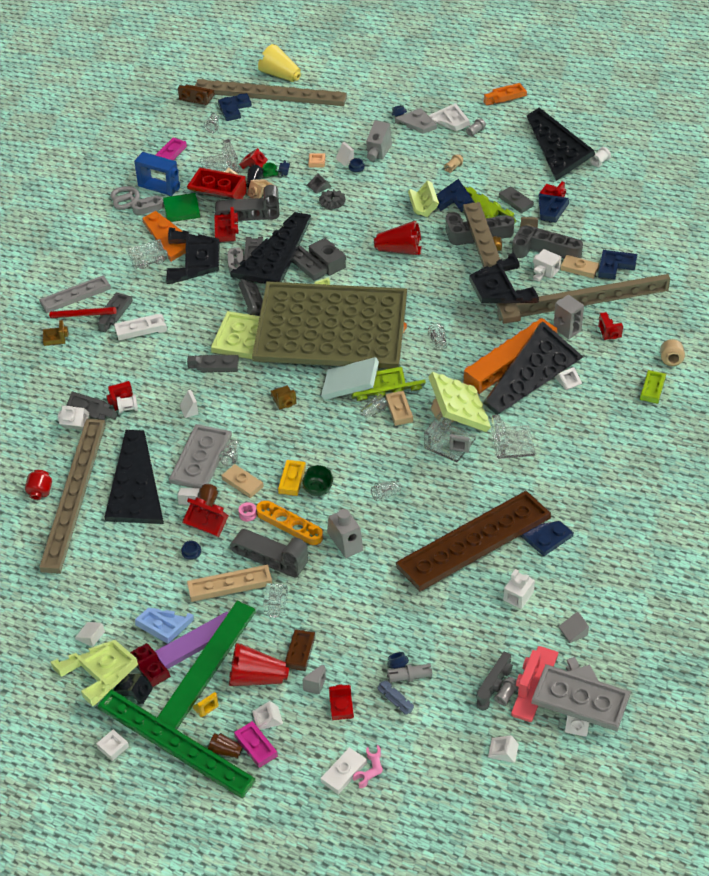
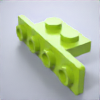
[464,186,516,224]
[351,367,426,401]

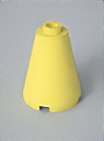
[258,44,301,82]

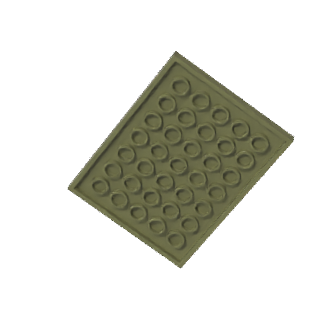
[252,282,407,369]

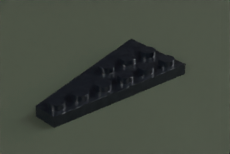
[526,107,595,181]
[230,212,311,284]
[483,322,583,415]
[104,430,164,524]

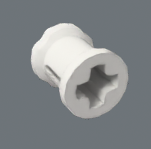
[590,147,611,167]
[117,394,138,414]

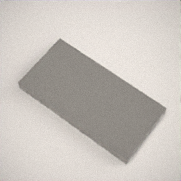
[169,424,232,488]
[531,664,631,732]

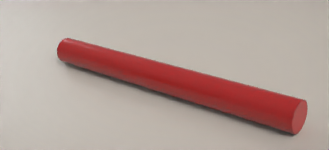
[49,307,116,318]

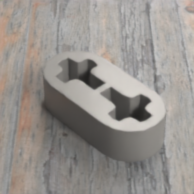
[132,196,163,215]
[228,247,244,272]

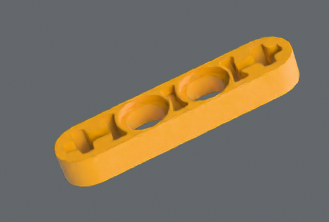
[256,501,323,545]

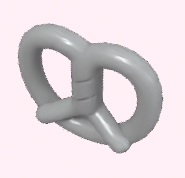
[110,186,140,210]

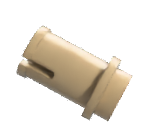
[444,154,463,173]

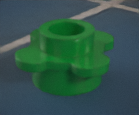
[262,162,278,177]

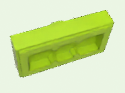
[640,370,666,404]

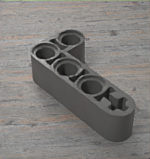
[215,185,280,221]
[445,212,515,245]
[512,225,583,259]
[230,529,308,578]

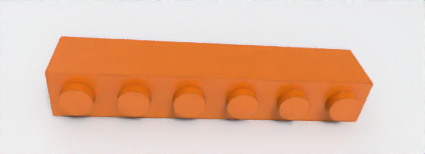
[463,318,558,394]

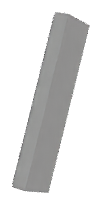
[39,275,111,313]

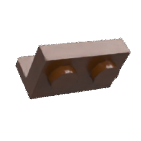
[178,84,215,105]

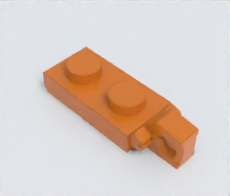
[483,83,527,105]

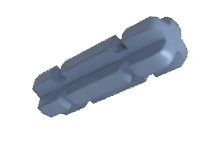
[377,680,414,715]

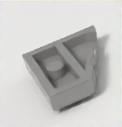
[395,108,437,134]

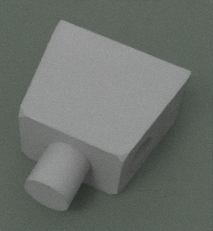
[366,120,392,161]
[327,509,363,558]

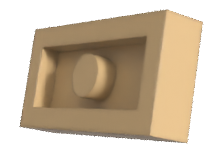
[561,255,600,279]
[386,391,413,426]
[221,464,264,498]

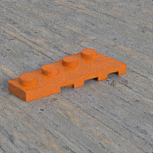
[142,211,186,262]

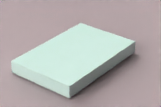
[321,357,379,400]

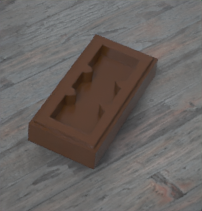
[285,629,316,671]

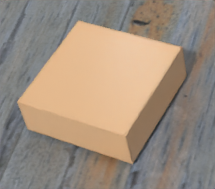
[308,153,326,167]

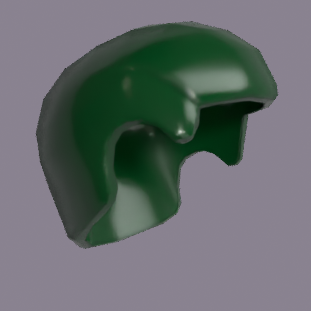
[302,465,333,497]

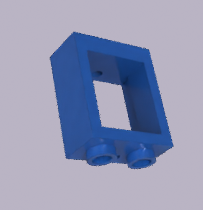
[134,152,180,196]

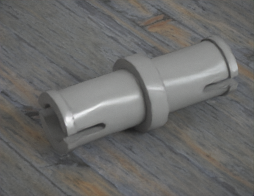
[387,663,432,683]

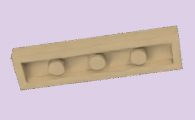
[187,565,272,602]

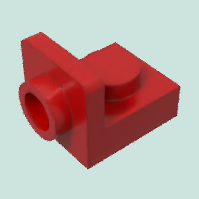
[239,148,268,169]
[539,181,566,197]
[598,312,623,340]
[106,381,133,411]
[329,684,354,721]

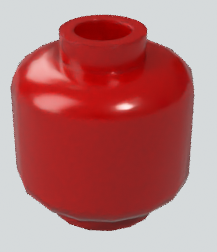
[25,470,52,500]

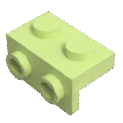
[408,181,439,217]

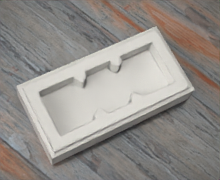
[321,747,367,795]

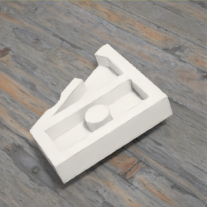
[429,103,470,131]

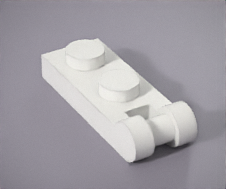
[114,314,167,341]

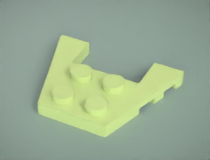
[50,640,138,707]

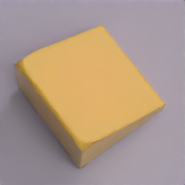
[193,692,219,717]

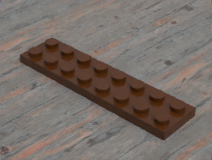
[396,491,551,592]

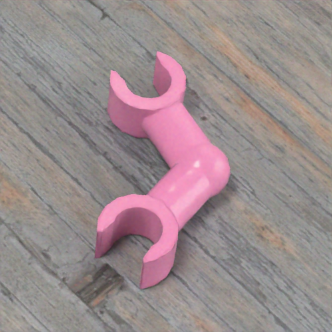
[353,745,383,788]

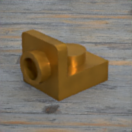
[43,320,69,346]
[271,385,297,410]

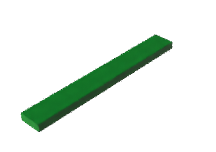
[157,600,256,729]
[97,689,256,799]

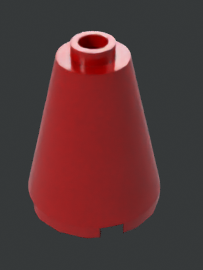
[374,221,422,255]
[229,643,289,687]

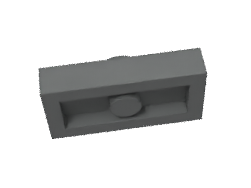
[499,186,534,214]

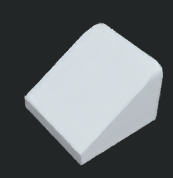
[336,142,354,166]
[555,367,582,390]
[180,390,198,418]
[177,488,200,505]
[75,622,105,647]
[252,701,283,730]
[488,735,519,763]

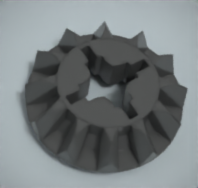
[319,189,346,209]

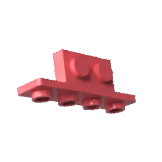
[511,646,558,722]

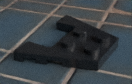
[166,227,220,284]
[469,253,539,303]

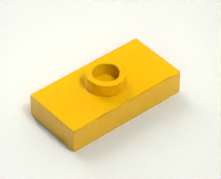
[278,460,306,496]

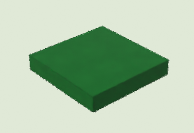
[163,193,200,222]

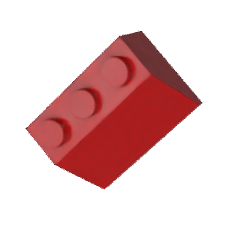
[187,167,247,200]

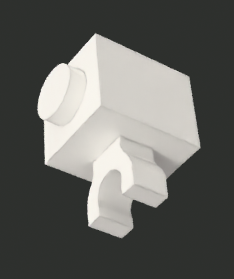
[533,249,561,282]
[58,405,89,430]
[503,569,535,609]

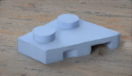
[135,608,194,644]

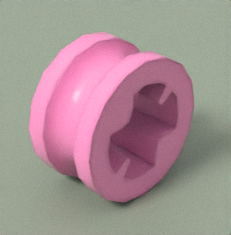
[239,502,257,522]

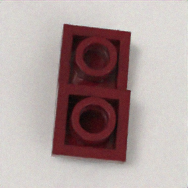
[130,643,171,687]

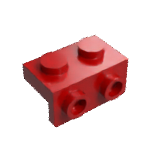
[214,207,239,242]
[182,497,229,537]

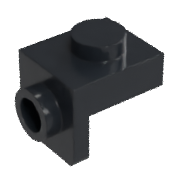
[114,674,153,704]

